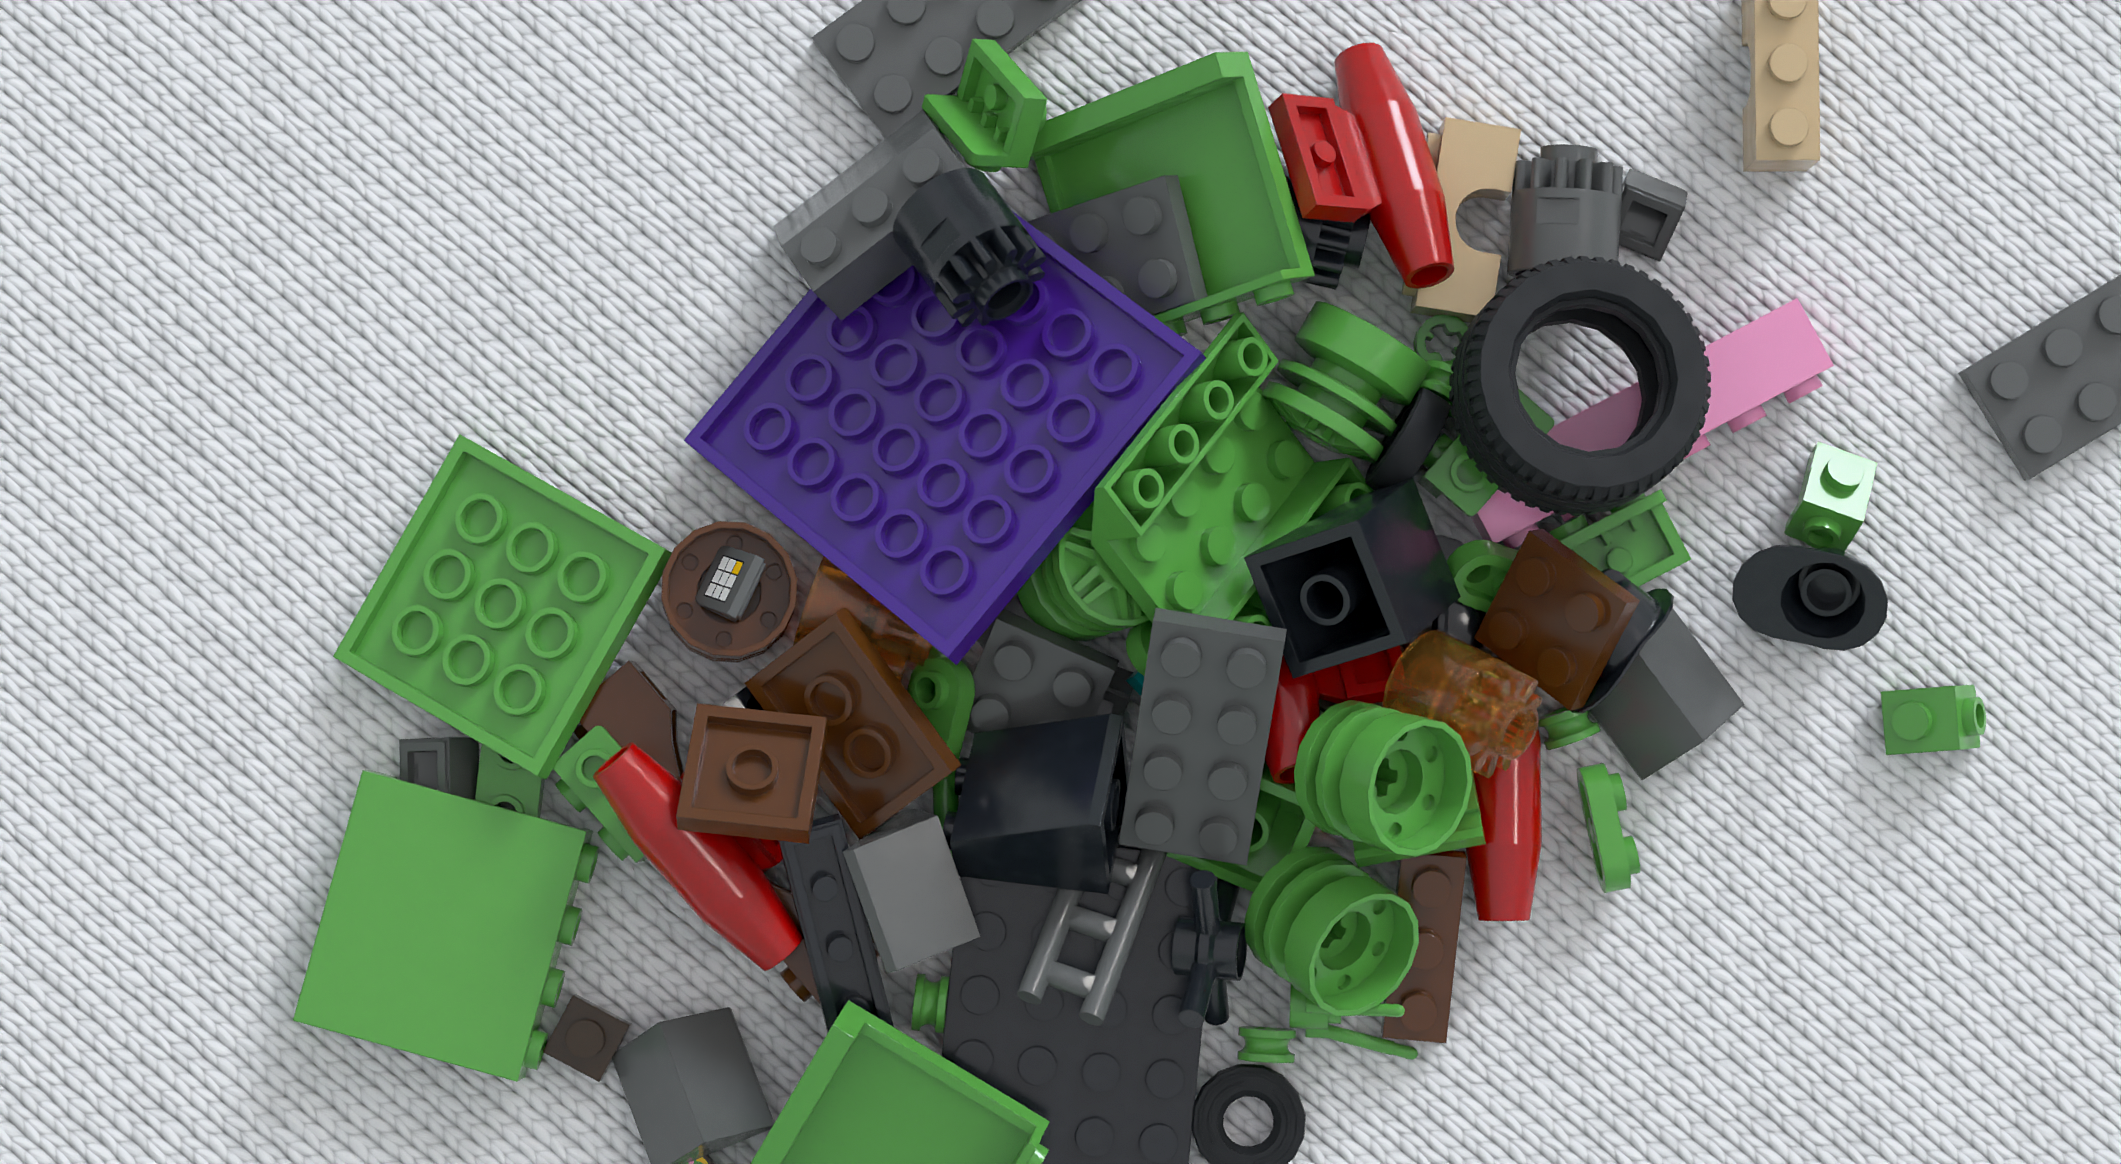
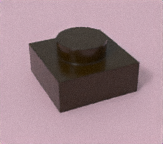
[543,994,632,1082]

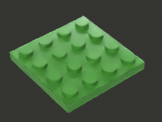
[333,434,672,780]

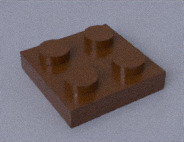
[1474,529,1640,711]
[676,703,828,844]

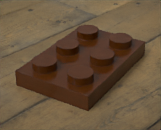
[744,607,961,840]

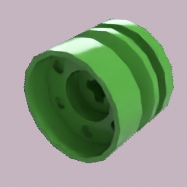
[1261,301,1431,464]
[1017,501,1149,641]
[1294,700,1472,857]
[1244,847,1419,1016]

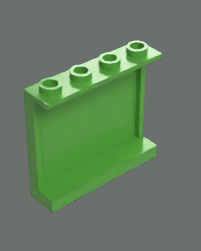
[1030,52,1315,336]
[293,770,599,1082]
[750,1000,1050,1164]

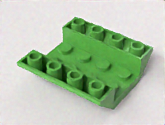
[1091,312,1373,627]

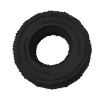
[1365,387,1451,490]
[1191,1064,1306,1164]

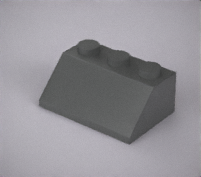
[773,110,967,320]

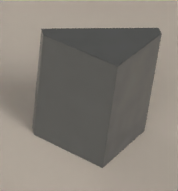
[1589,608,1744,780]
[843,809,980,973]
[612,1007,774,1164]

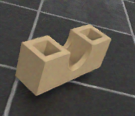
[1741,0,1820,172]
[1402,117,1521,323]

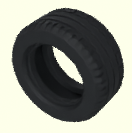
[1449,256,1711,516]

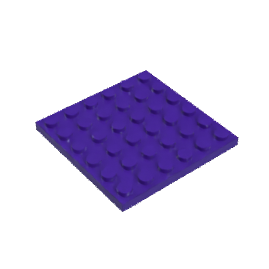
[684,212,1206,665]

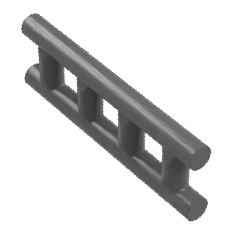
[1017,848,1168,1026]

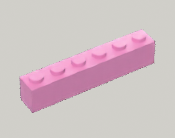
[1471,298,1834,549]

